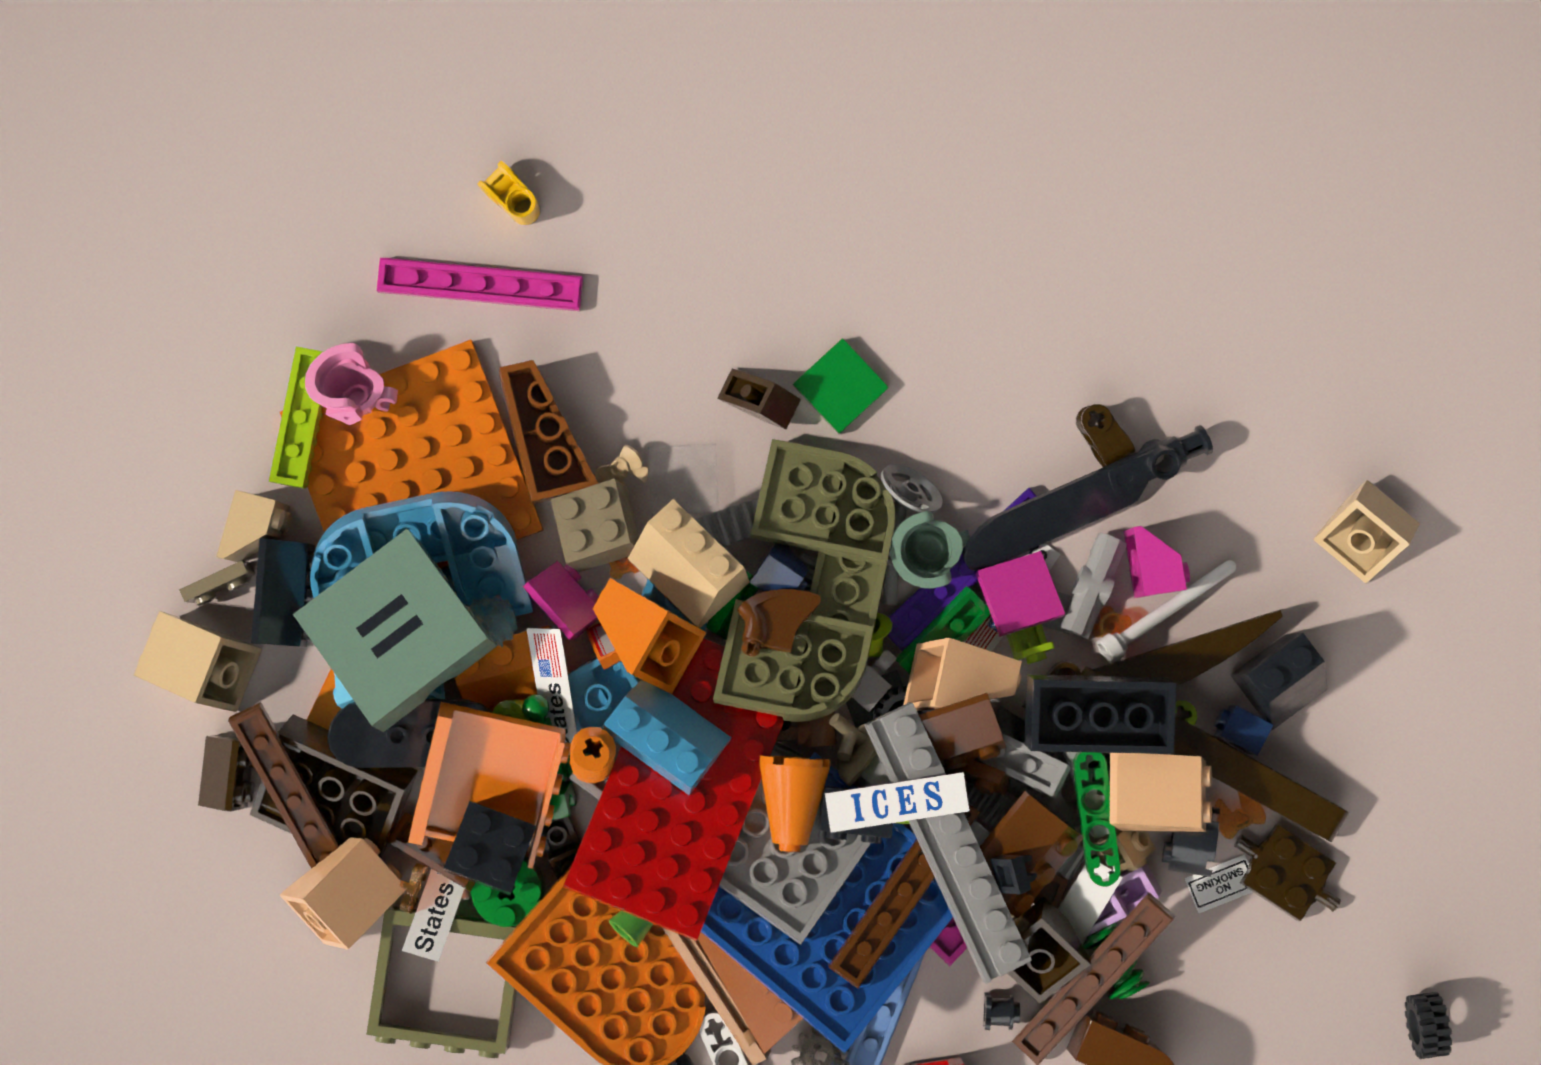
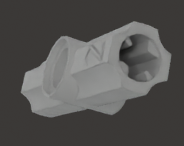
[1060,532,1127,639]

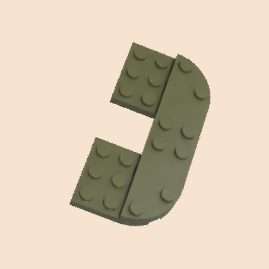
[713,439,895,722]

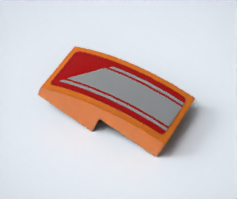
[586,623,621,670]

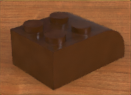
[1066,1009,1174,1065]

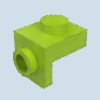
[1006,624,1055,664]

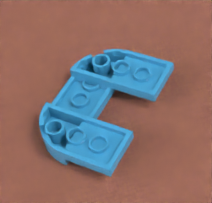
[310,491,533,623]

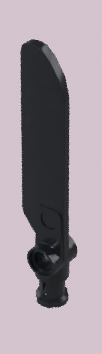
[962,425,1213,572]

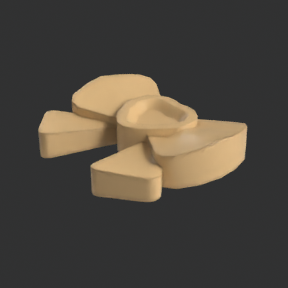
[595,445,649,493]

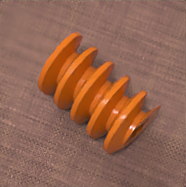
[570,727,616,784]

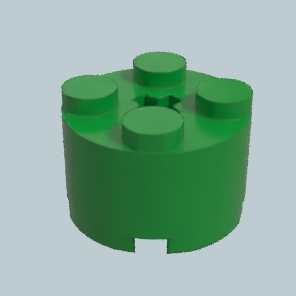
[471,857,545,927]

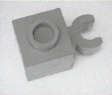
[852,649,897,712]

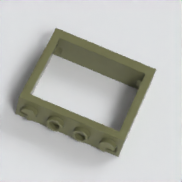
[366,906,518,1058]

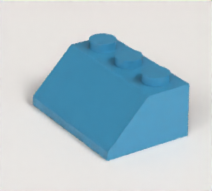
[603,680,731,795]

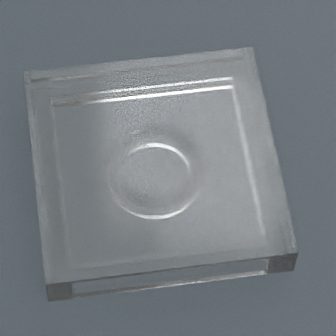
[648,443,720,516]

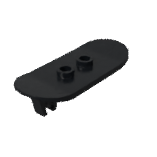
[327,699,493,768]

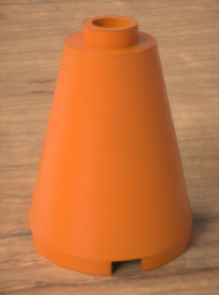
[759,755,831,852]

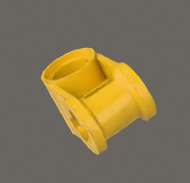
[477,160,540,225]

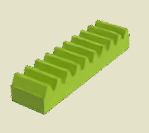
[269,346,324,489]

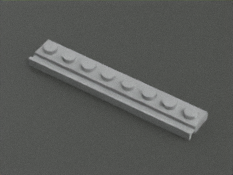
[864,702,1032,984]

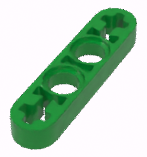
[1073,752,1120,887]

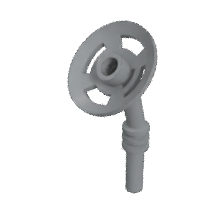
[881,464,943,605]

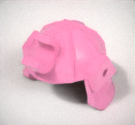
[305,343,398,425]

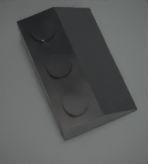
[251,538,315,647]

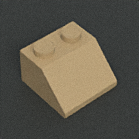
[1313,480,1420,583]
[216,490,292,562]

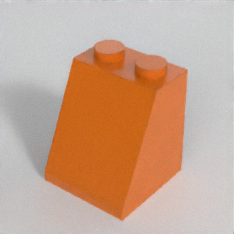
[593,578,707,694]

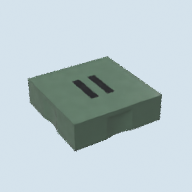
[293,529,497,732]

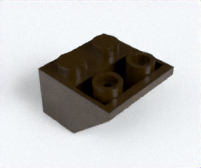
[198,735,255,812]

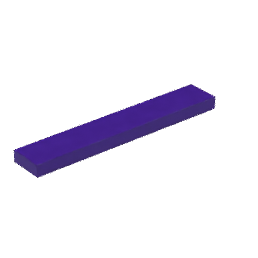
[887,488,1037,651]

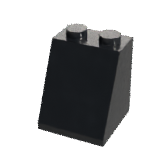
[1230,633,1327,730]

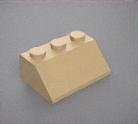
[628,499,750,628]

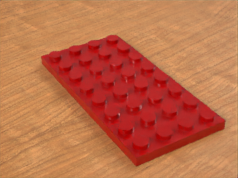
[563,638,784,941]

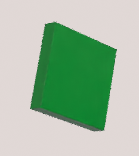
[793,338,889,435]

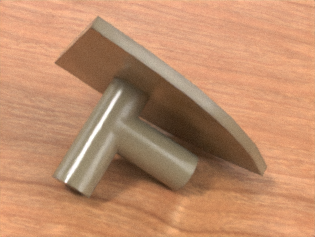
[829,711,891,786]

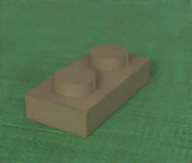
[179,560,255,606]

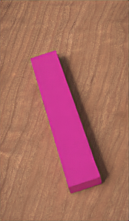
[376,257,583,312]

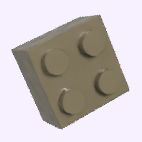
[551,478,639,572]

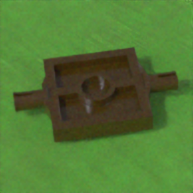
[1234,825,1341,921]

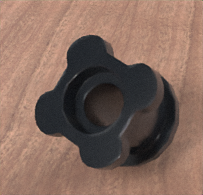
[983,992,1020,1030]

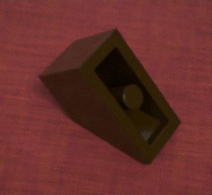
[717,368,801,429]

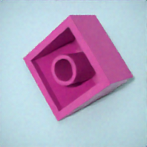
[1123,526,1190,599]
[523,561,599,641]

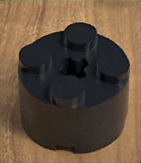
[1161,806,1220,877]

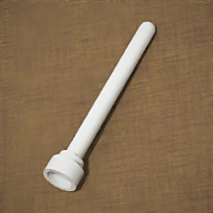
[1096,560,1236,664]

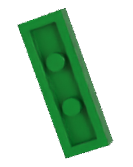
[895,586,991,675]

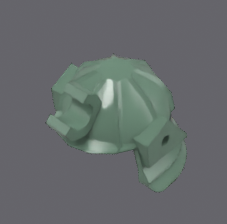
[890,511,970,589]

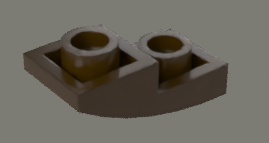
[541,817,581,879]

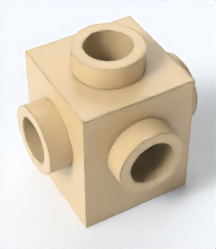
[1094,827,1156,872]

